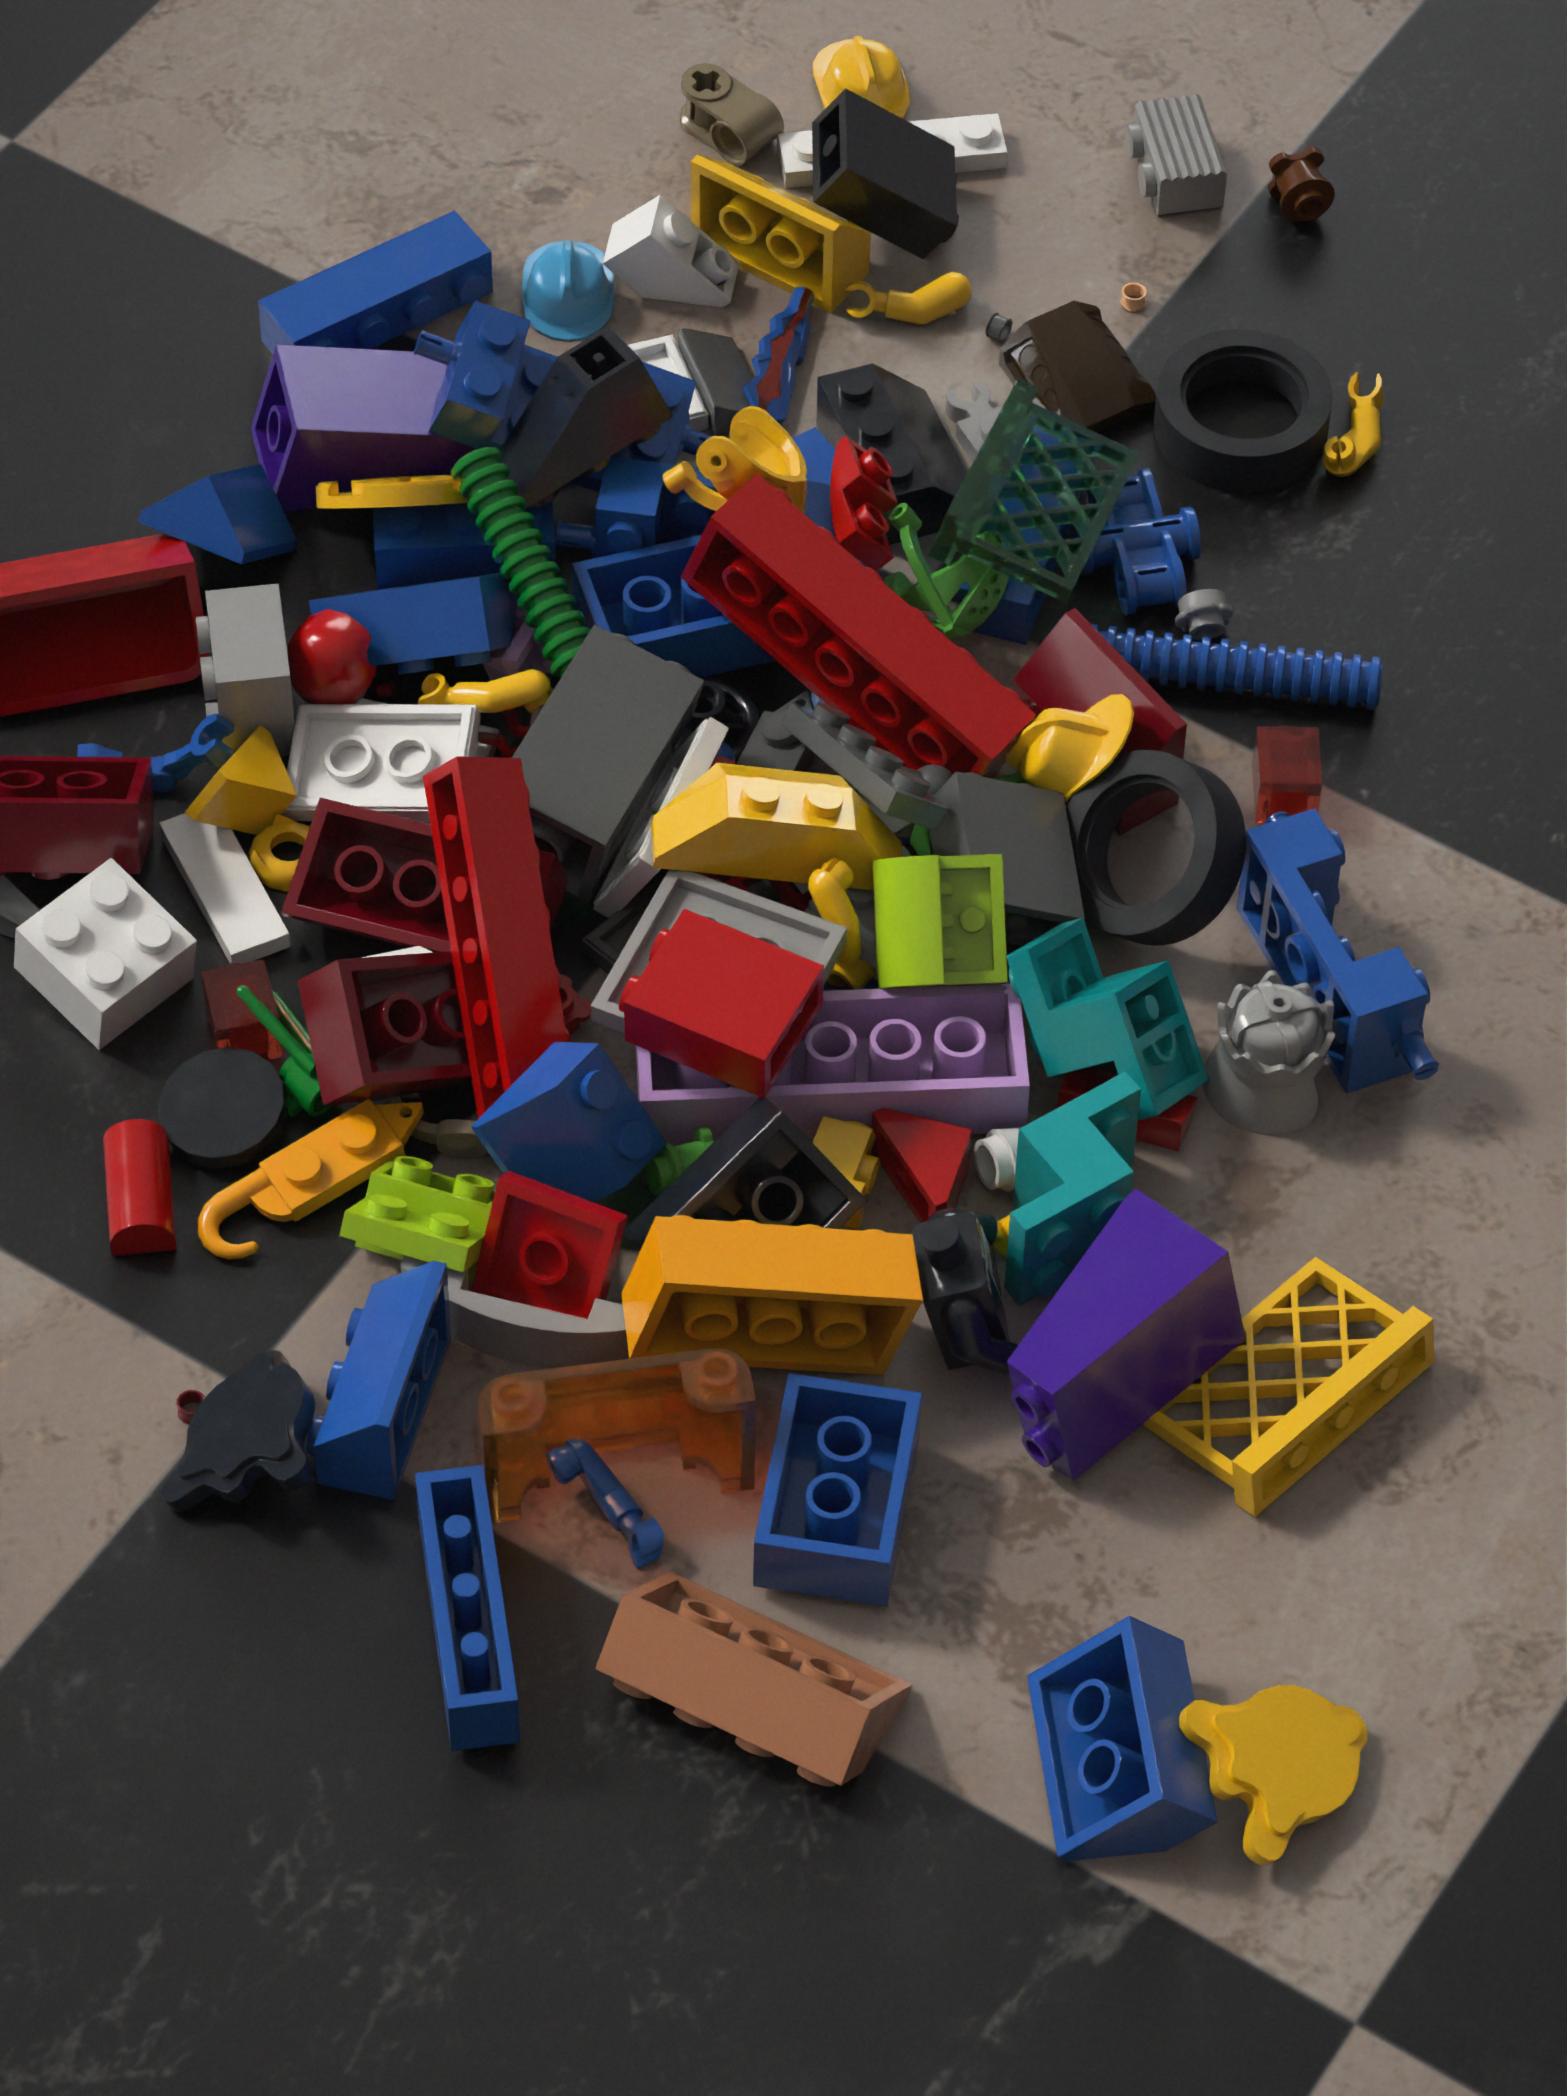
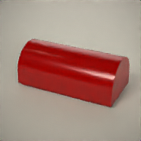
[103,1119,177,1256]

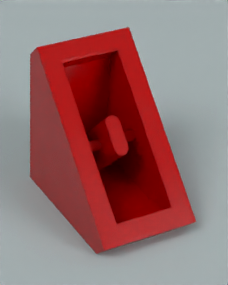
[872,1108,972,1223]

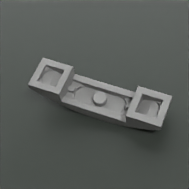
[401,1255,652,1371]

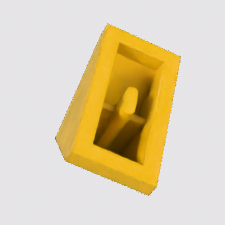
[184,725,297,835]

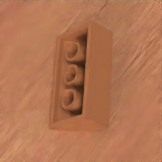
[595,1572,912,1787]

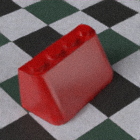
[0,533,210,717]

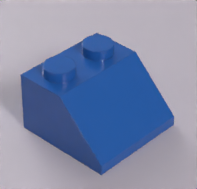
[471,1042,667,1202]

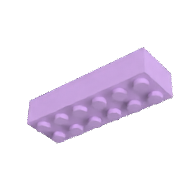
[635,984,1030,1146]

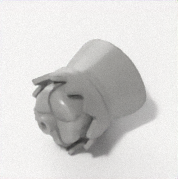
[1203,970,1335,1135]

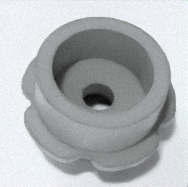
[1175,589,1234,640]

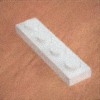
[777,113,1007,189]

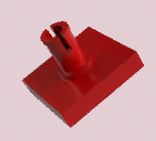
[471,1171,628,1319]

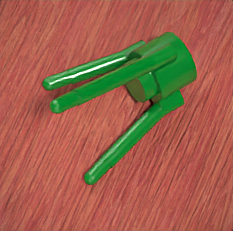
[236,985,334,1118]

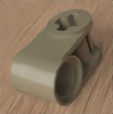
[680,63,784,166]

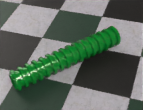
[451,447,591,678]

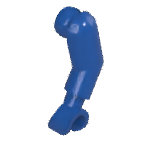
[546,1438,664,1568]

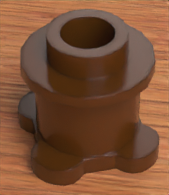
[1267,147,1335,222]

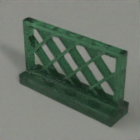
[928,378,1140,603]

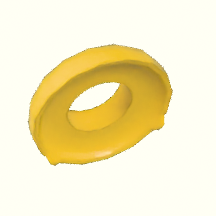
[249,814,310,892]

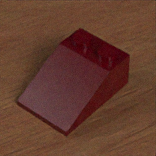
[298,951,472,1105]

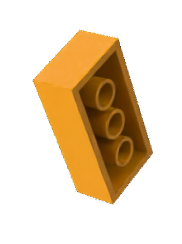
[621,1215,923,1375]

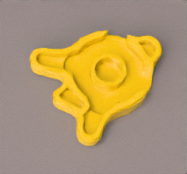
[1179,1685,1368,1866]

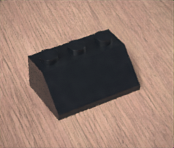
[816,363,987,545]
[623,1097,868,1251]

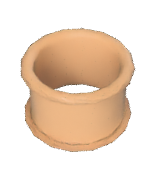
[1120,283,1147,312]

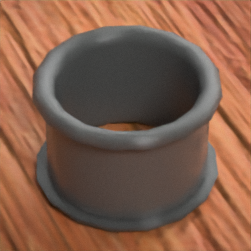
[985,312,1013,343]

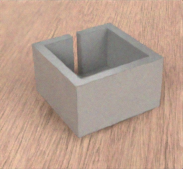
[196,584,295,757]

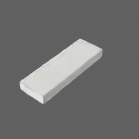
[159,813,290,968]

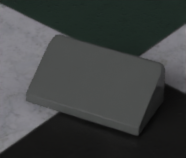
[678,328,765,436]

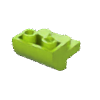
[872,854,1008,989]
[339,1156,495,1281]

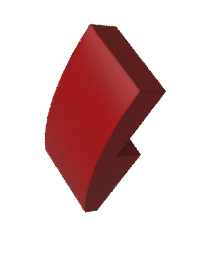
[830,435,898,572]

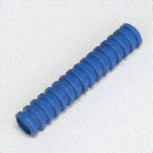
[1091,623,1383,711]

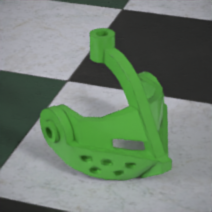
[884,503,1010,641]

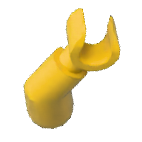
[845,272,972,325]
[1323,372,1384,477]
[418,669,553,715]
[808,857,875,990]

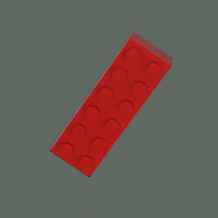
[681,473,1036,779]

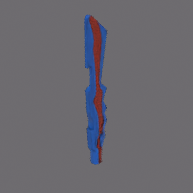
[742,287,814,424]

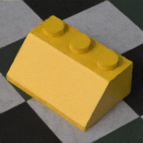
[691,155,871,313]

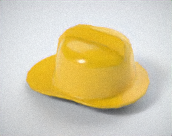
[813,35,910,119]
[1006,694,1134,803]

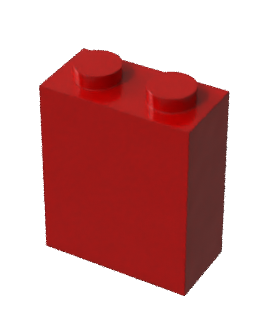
[619,909,824,1099]

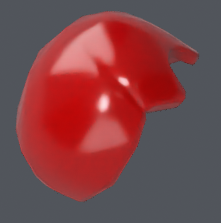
[287,609,377,704]

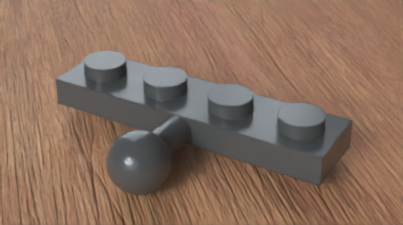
[781,702,953,831]

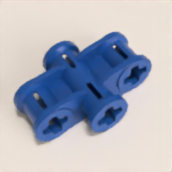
[1072,467,1201,616]

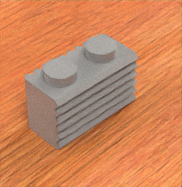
[1125,93,1227,215]

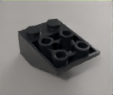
[500,325,673,509]

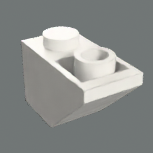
[603,195,740,308]

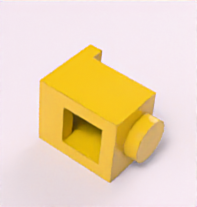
[812,1116,880,1230]

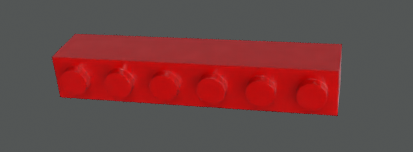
[423,756,571,1147]

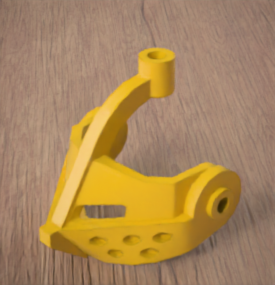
[662,406,807,514]

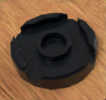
[158,1047,288,1169]

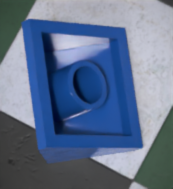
[138,464,297,564]

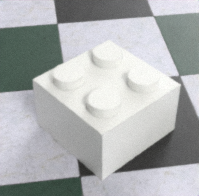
[14,858,197,1050]

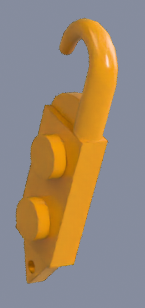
[198,1098,424,1260]

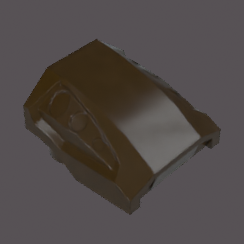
[999,300,1156,436]

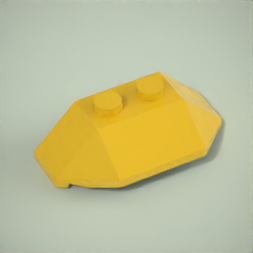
[651,763,903,890]

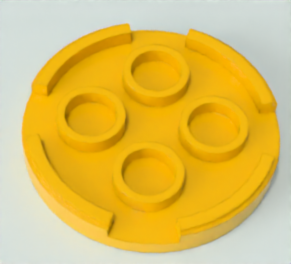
[316,475,470,509]

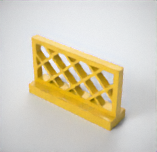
[1142,1257,1435,1517]

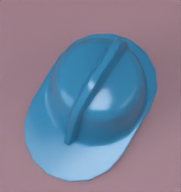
[522,240,614,342]

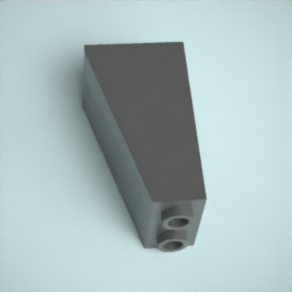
[512,624,704,908]

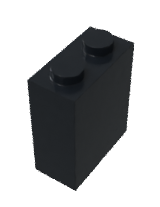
[812,88,959,259]

